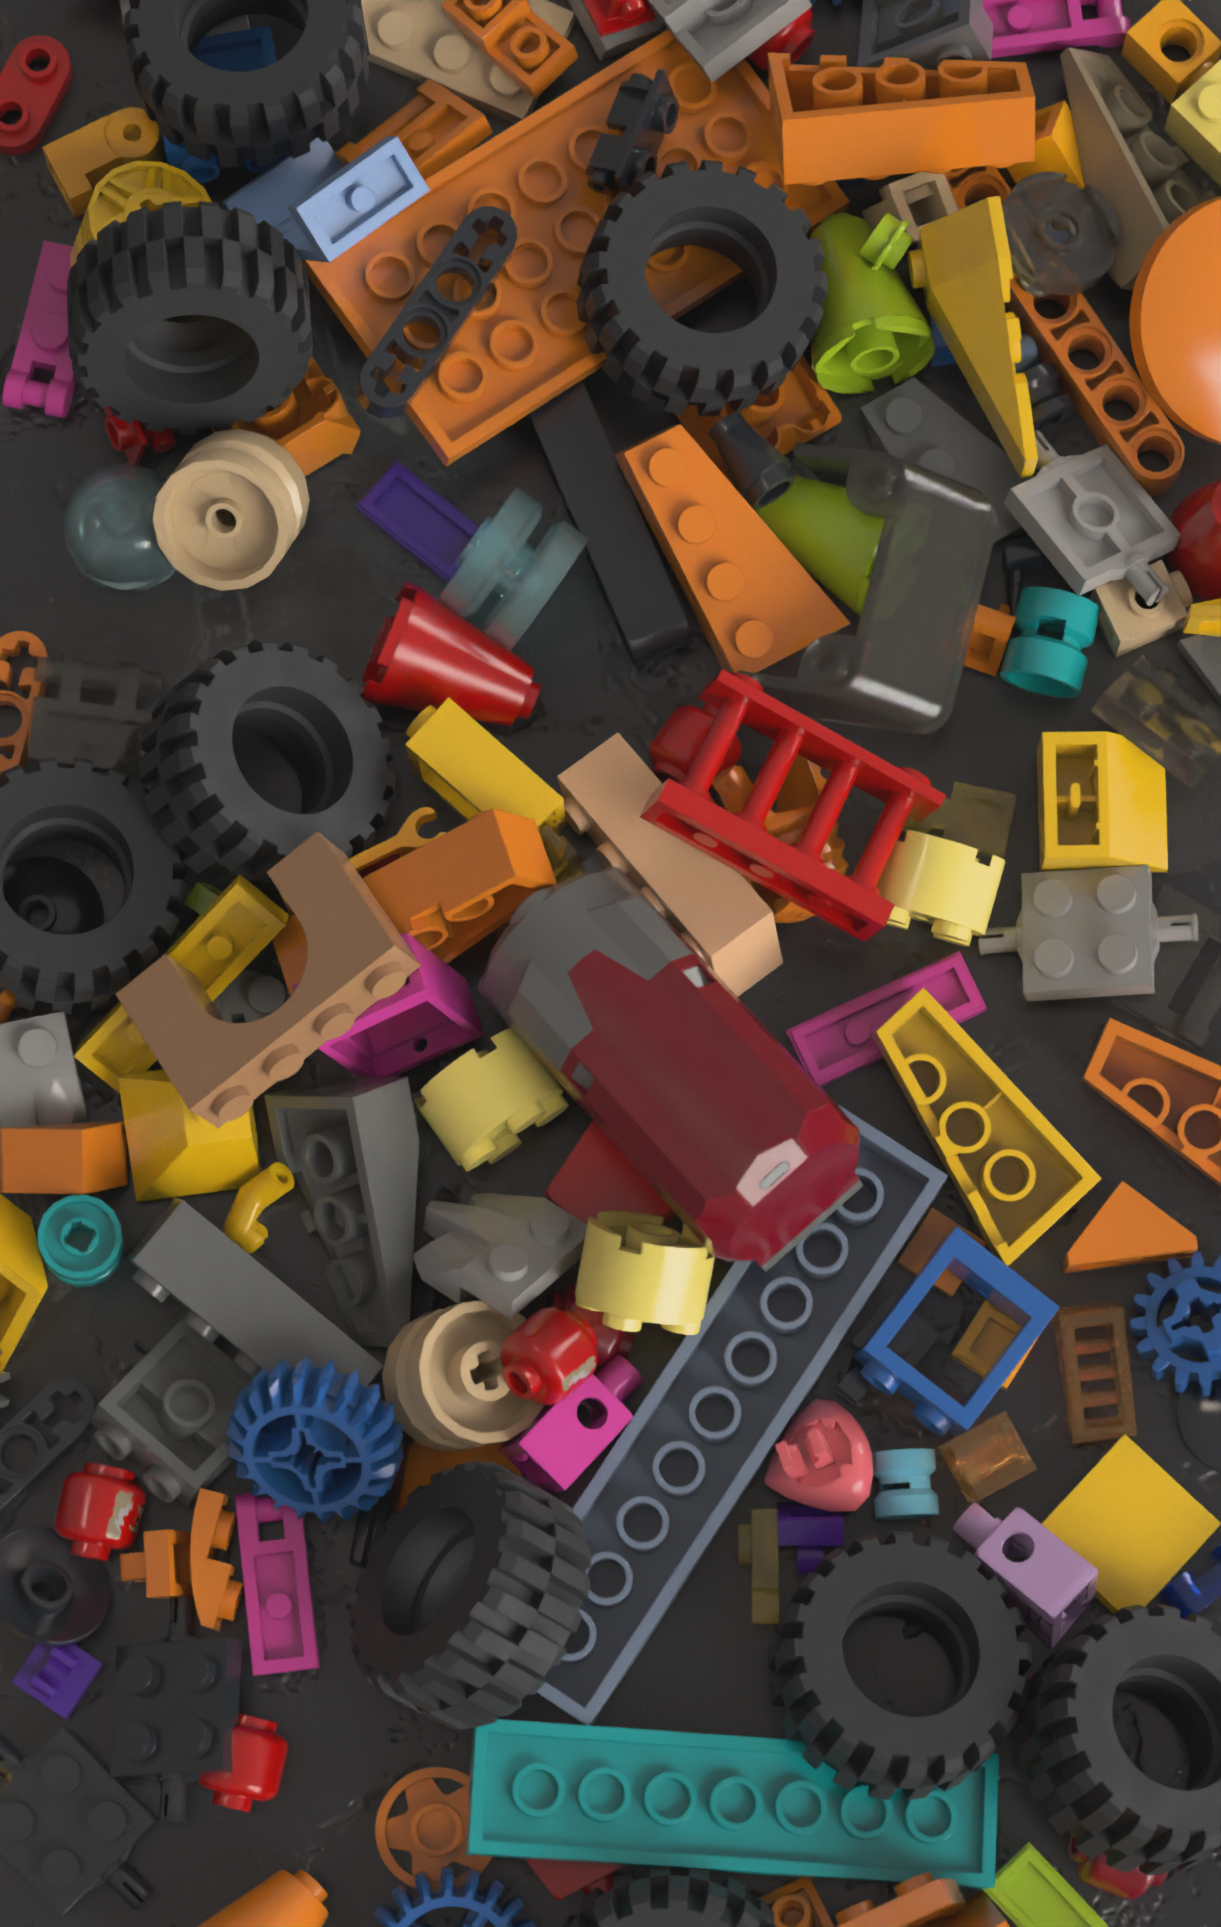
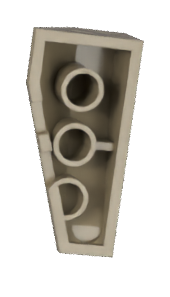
[1060,47,1217,291]

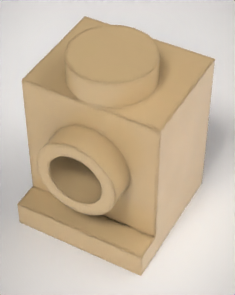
[862,172,958,246]
[1089,560,1193,658]

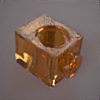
[938,1411,1037,1504]

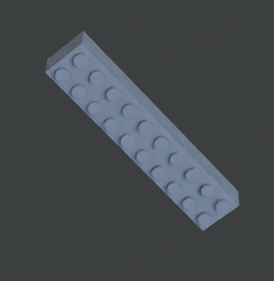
[536,1105,948,1726]

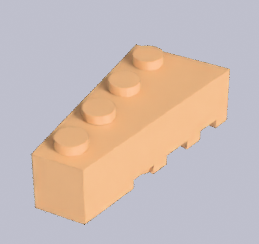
[557,732,783,997]

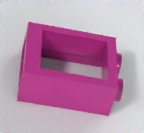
[292,932,485,1077]

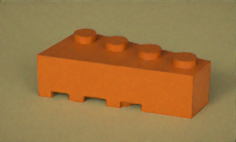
[768,53,1035,186]
[614,424,851,676]
[272,808,557,996]
[1081,1018,1221,1187]

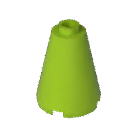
[809,213,935,394]
[752,475,934,623]

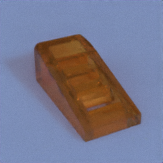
[1054,1302,1137,1444]

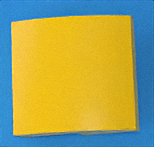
[1042,1434,1221,1614]

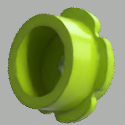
[859,212,914,272]

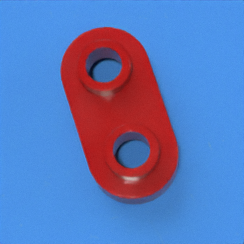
[0,35,73,155]

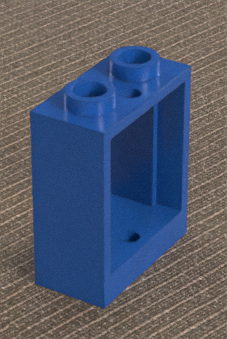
[853,1227,1060,1437]

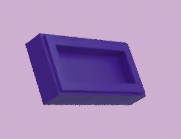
[355,460,492,589]

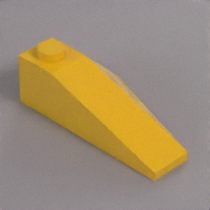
[908,196,1038,478]

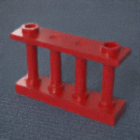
[640,669,946,942]

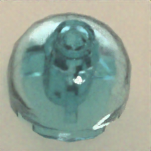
[64,463,176,592]

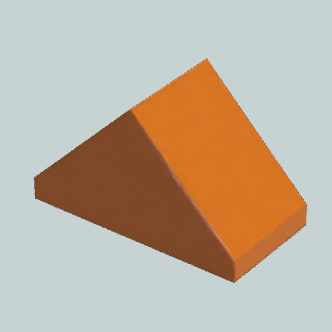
[0,1120,128,1194]
[1062,1181,1198,1273]

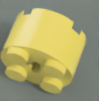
[876,830,1006,947]
[413,1028,569,1171]
[575,1211,715,1335]

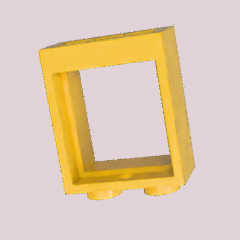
[405,697,566,848]

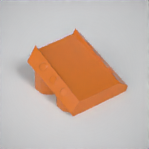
[675,354,841,485]
[210,355,361,476]

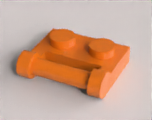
[334,78,493,180]

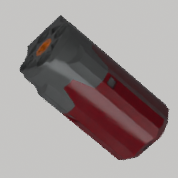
[478,867,864,1272]

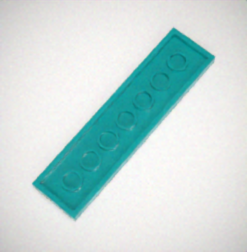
[465,1719,999,1889]

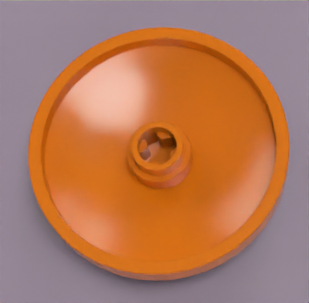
[1129,196,1221,444]

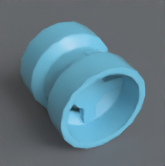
[872,1448,939,1520]

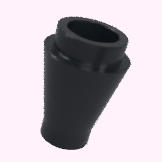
[709,412,795,509]

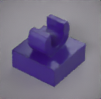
[777,1502,844,1574]
[12,1643,105,1719]

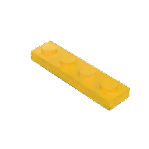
[74,875,289,1094]

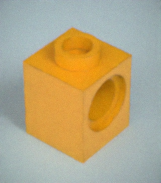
[1121,0,1221,104]

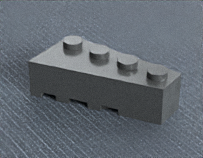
[123,1197,384,1386]

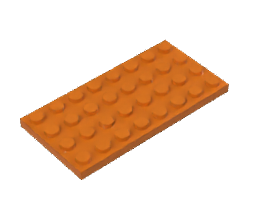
[301,29,850,467]

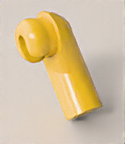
[223,1162,295,1254]

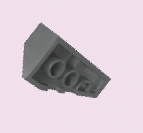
[264,1076,419,1348]

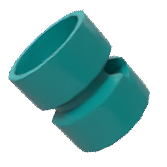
[1000,587,1101,698]
[37,1195,124,1288]

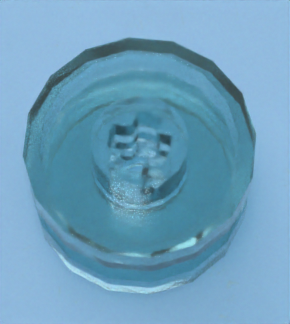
[437,487,589,650]

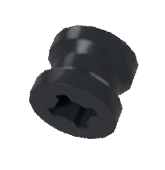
[1022,362,1077,433]

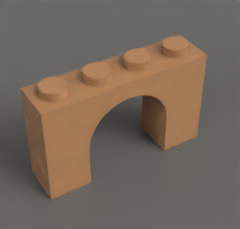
[116,831,421,1128]

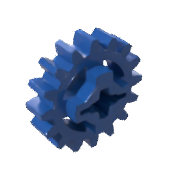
[1130,1252,1221,1396]

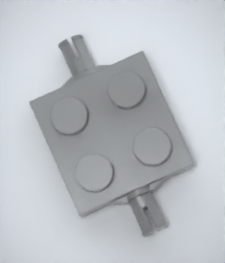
[1003,430,1181,606]
[978,865,1198,1001]

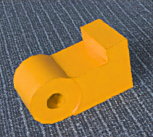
[42,107,163,219]

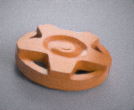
[375,1767,492,1889]

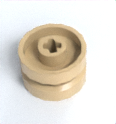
[152,429,310,591]
[382,1300,544,1452]

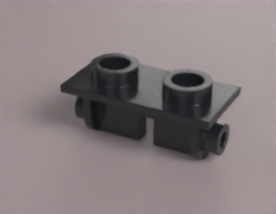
[585,69,679,194]

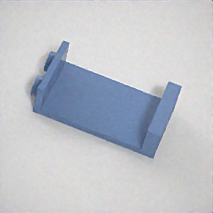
[221,136,430,263]

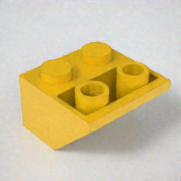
[1037,731,1168,872]

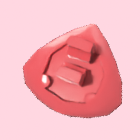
[764,1399,874,1512]

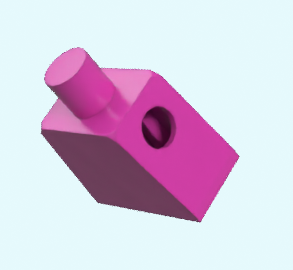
[498,1354,644,1494]

